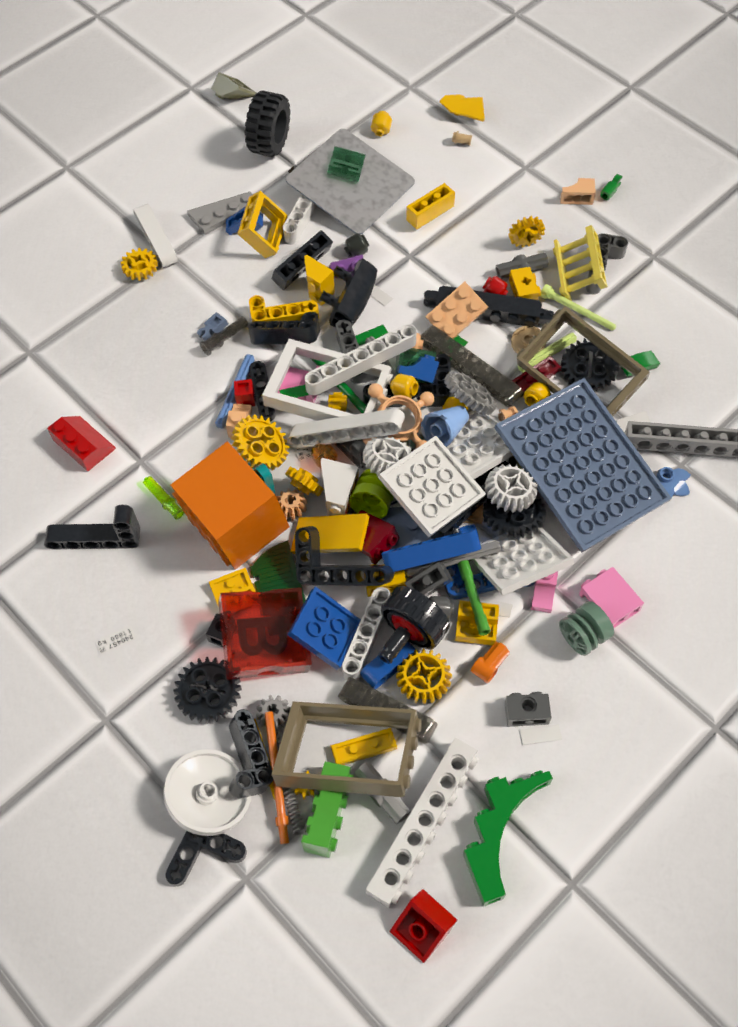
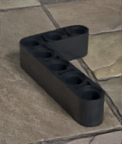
[363,354,451,407]
[44,504,140,549]
[295,526,394,586]

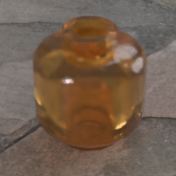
[311,443,338,468]

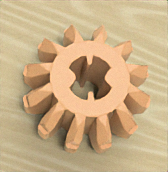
[276,488,307,521]

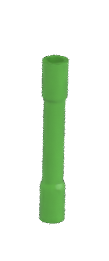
[457,560,491,636]

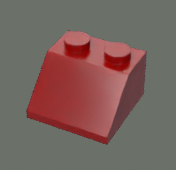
[389,889,458,963]

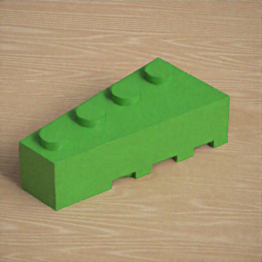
[301,761,354,858]

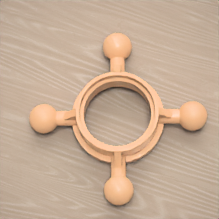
[363,383,434,449]

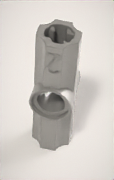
[355,761,411,825]

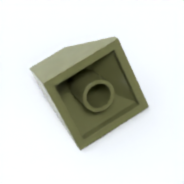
[211,72,256,99]

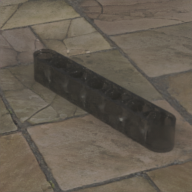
[421,325,523,408]

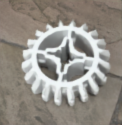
[363,436,412,477]
[485,463,537,513]

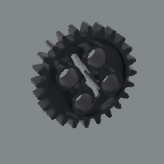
[561,338,620,392]
[483,497,546,538]
[173,657,242,724]

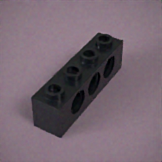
[271,230,333,290]

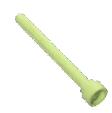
[540,284,616,330]

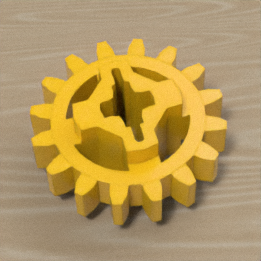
[508,216,546,248]
[120,248,158,281]
[285,466,324,497]

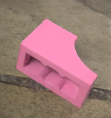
[531,572,558,613]

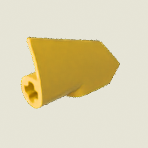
[440,94,485,122]

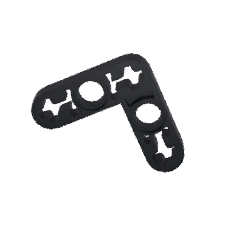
[165,831,247,887]

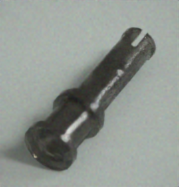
[199,316,248,356]

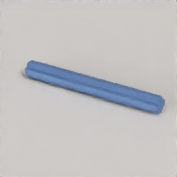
[215,354,255,429]

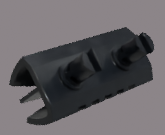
[319,258,377,327]

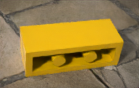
[406,183,455,230]

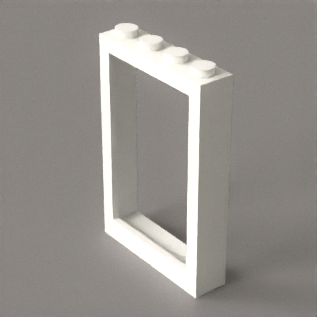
[262,339,394,421]

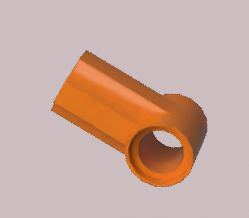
[470,642,510,684]

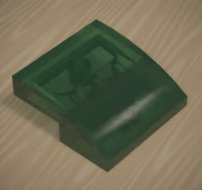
[327,146,366,182]

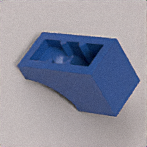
[226,206,263,235]
[396,354,439,383]

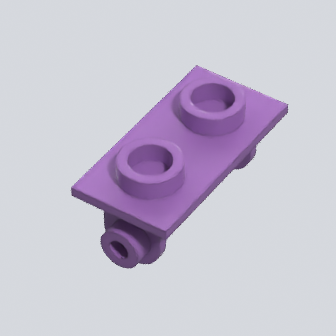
[329,255,363,279]

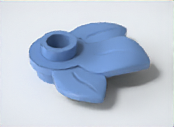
[656,467,691,498]

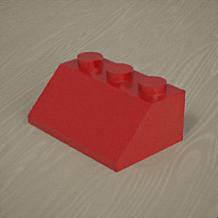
[47,416,116,471]

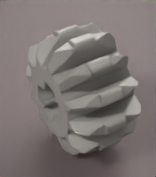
[256,695,291,731]

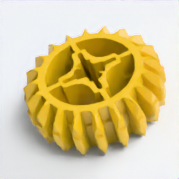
[396,648,452,704]

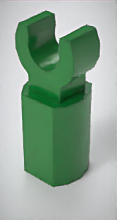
[600,174,623,200]

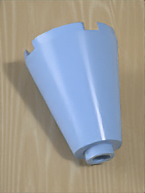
[420,406,469,447]

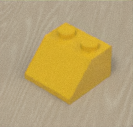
[304,255,335,306]

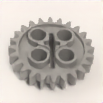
[444,370,497,416]

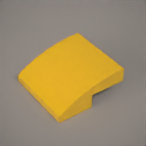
[209,567,260,615]
[455,600,499,646]

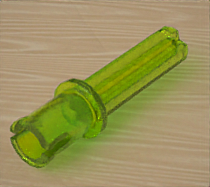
[143,476,184,520]

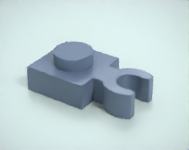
[197,312,229,342]

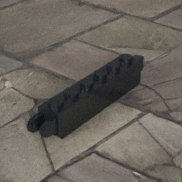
[423,286,554,328]

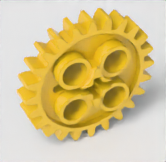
[231,414,290,471]

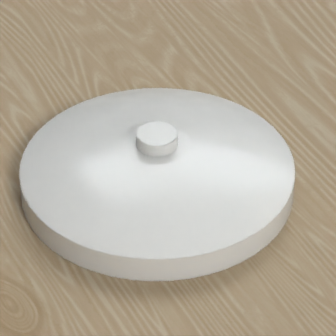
[163,749,251,836]

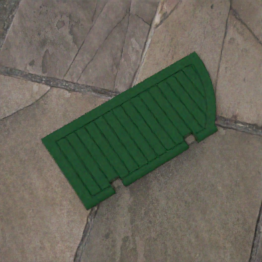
[250,540,306,636]

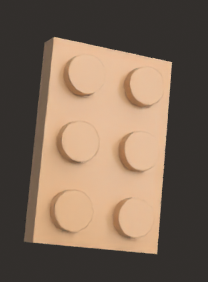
[425,281,488,343]

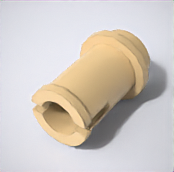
[452,131,472,146]

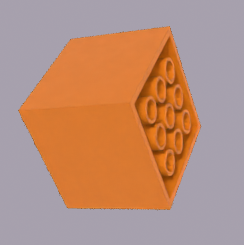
[170,441,290,570]

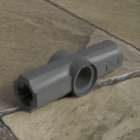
[495,253,549,279]

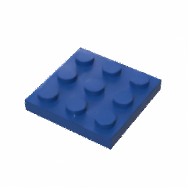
[287,586,361,670]

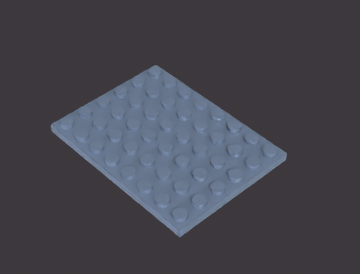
[494,378,672,553]

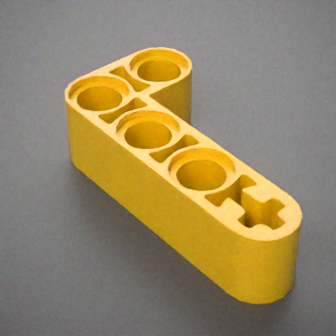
[249,295,319,322]

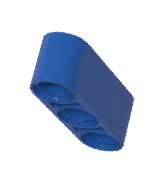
[360,641,415,690]

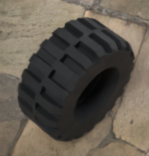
[245,90,291,157]

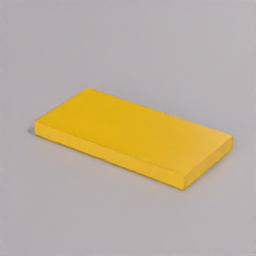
[290,513,369,554]

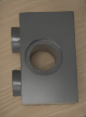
[405,562,453,597]
[504,691,552,727]

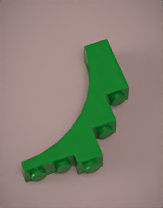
[463,770,553,907]

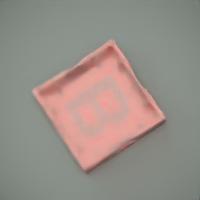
[218,588,312,679]

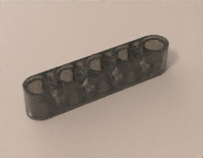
[338,677,438,744]

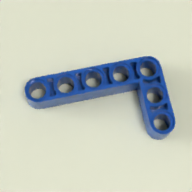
[381,524,482,572]

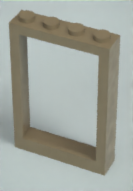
[517,306,650,417]
[272,701,422,797]

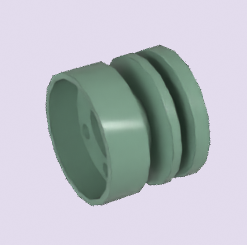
[559,601,614,656]

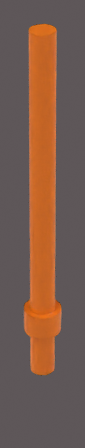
[264,711,289,844]

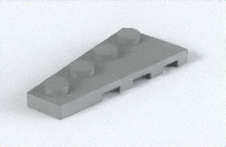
[187,191,253,235]

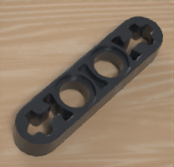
[250,361,275,422]

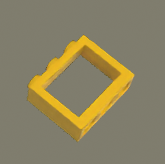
[237,190,288,258]

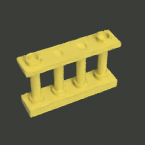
[553,225,607,301]

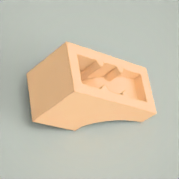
[560,178,595,205]
[226,404,252,438]

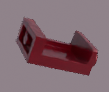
[358,510,400,565]

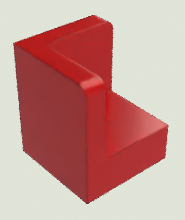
[234,379,255,407]

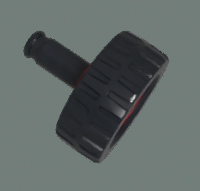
[378,586,450,664]

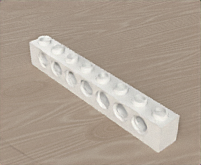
[366,737,479,908]

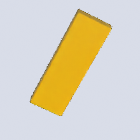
[330,727,397,765]

